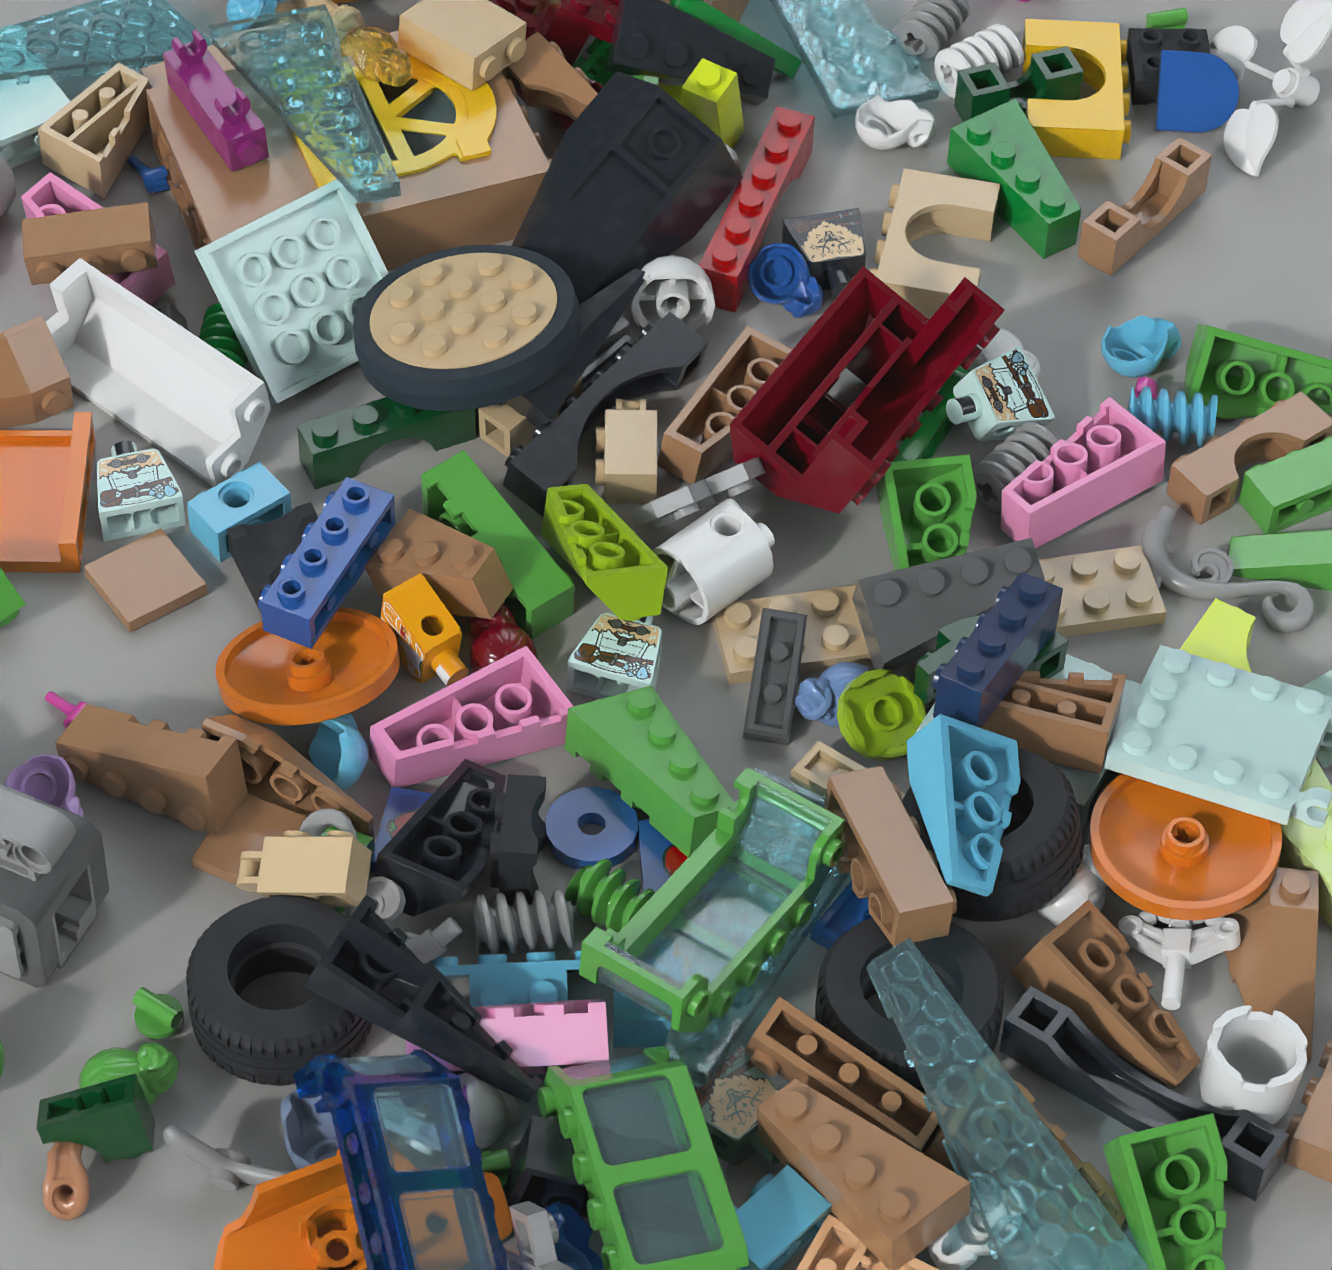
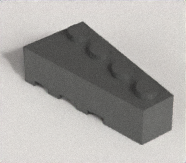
[852,538,1045,673]

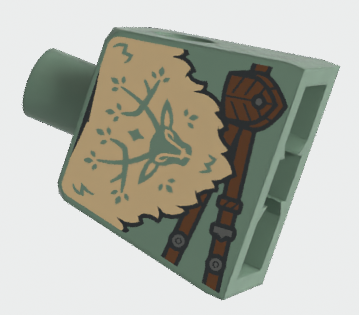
[692,1043,781,1165]

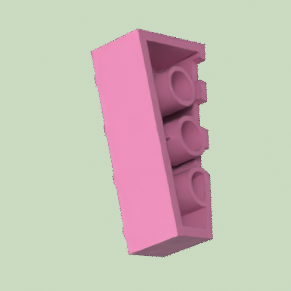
[21,172,175,305]
[369,646,574,788]
[406,999,609,1081]

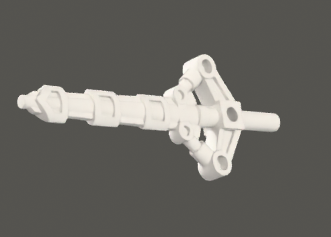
[1118,911,1241,1010]

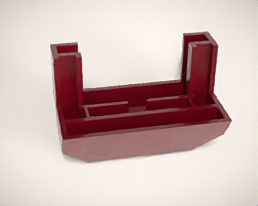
[729,266,1005,514]

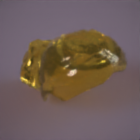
[340,26,412,87]

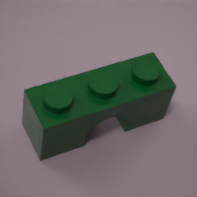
[954,46,1084,122]

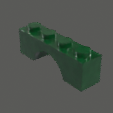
[297,397,476,490]

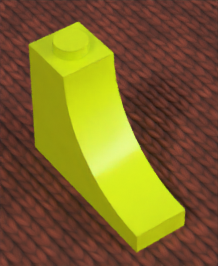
[658,58,745,149]
[1180,598,1256,673]

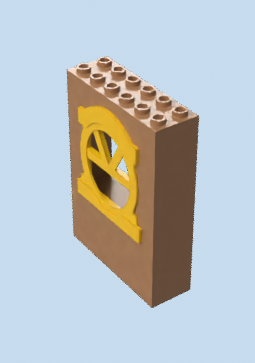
[146,30,552,303]

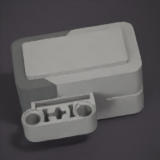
[0,784,109,987]

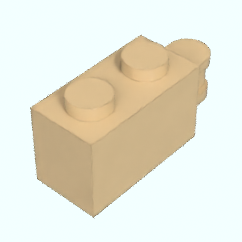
[595,399,657,504]
[236,830,372,907]

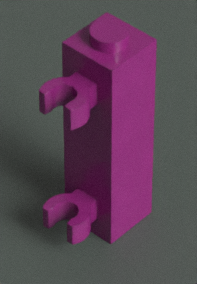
[163,29,269,172]

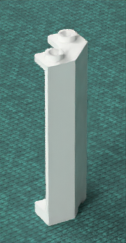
[46,258,271,487]

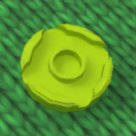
[837,669,927,762]

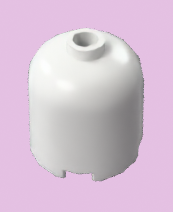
[1200,1005,1308,1126]

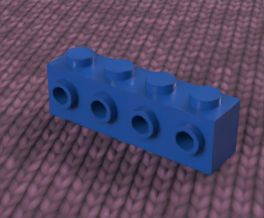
[258,477,396,649]

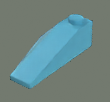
[906,714,1021,897]

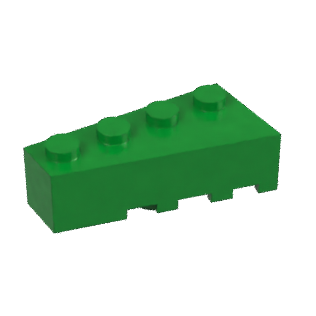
[947,99,1082,259]

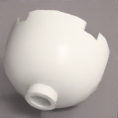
[631,255,715,331]

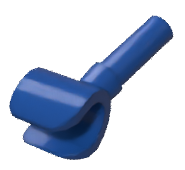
[127,155,170,194]

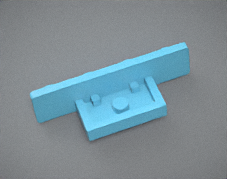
[431,951,581,1007]

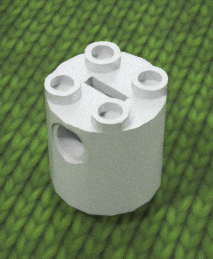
[652,498,775,625]

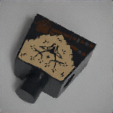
[781,208,866,299]

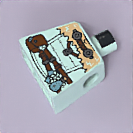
[946,346,1055,441]
[97,440,186,542]
[567,613,662,699]

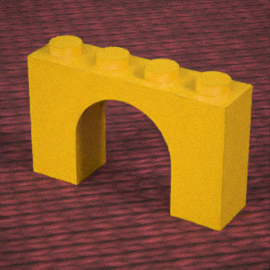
[1022,19,1131,160]

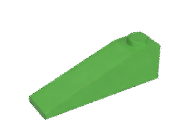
[876,454,977,571]
[1228,528,1332,591]
[1103,1113,1227,1270]

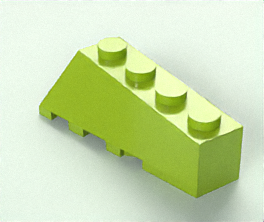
[541,484,668,621]

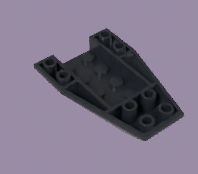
[511,72,743,305]

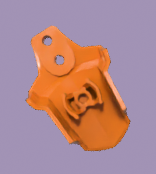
[213,1122,514,1270]

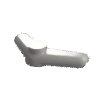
[163,1125,292,1191]

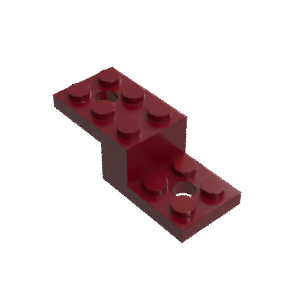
[489,0,620,66]

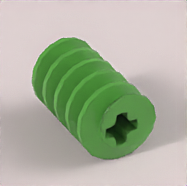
[564,858,655,933]

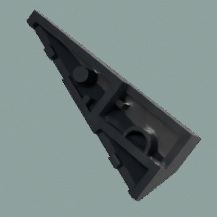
[303,895,543,1104]

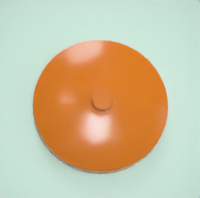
[215,607,400,725]
[1089,774,1282,921]

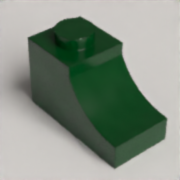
[36,1073,155,1163]

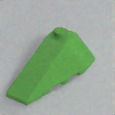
[1185,324,1332,419]

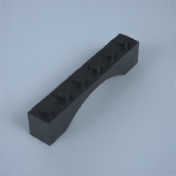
[503,312,709,517]
[999,986,1289,1201]

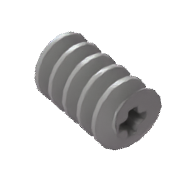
[892,0,970,59]
[972,422,1058,514]
[474,889,574,956]

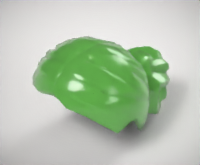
[79,1042,178,1106]

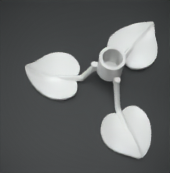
[1209,0,1332,177]

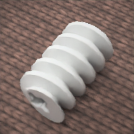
[934,24,1024,98]

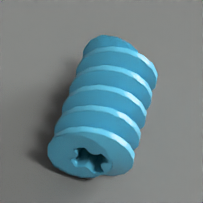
[1128,385,1218,447]

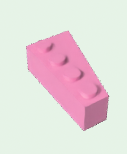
[1001,397,1166,549]

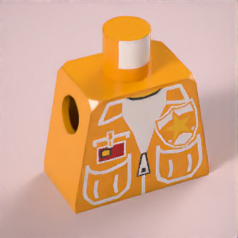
[380,573,469,686]

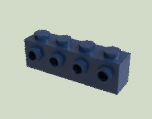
[932,572,1063,728]

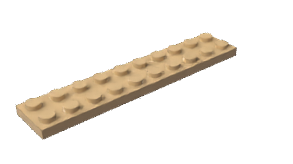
[711,545,1166,685]

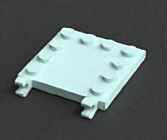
[194,176,389,405]
[1104,645,1332,828]

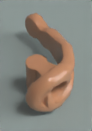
[43,1142,90,1220]

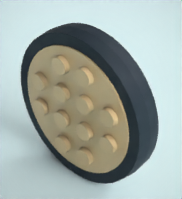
[353,244,580,411]

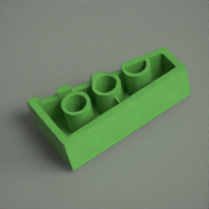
[421,450,576,639]
[564,685,735,857]

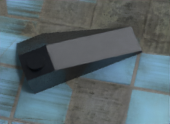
[374,759,506,917]

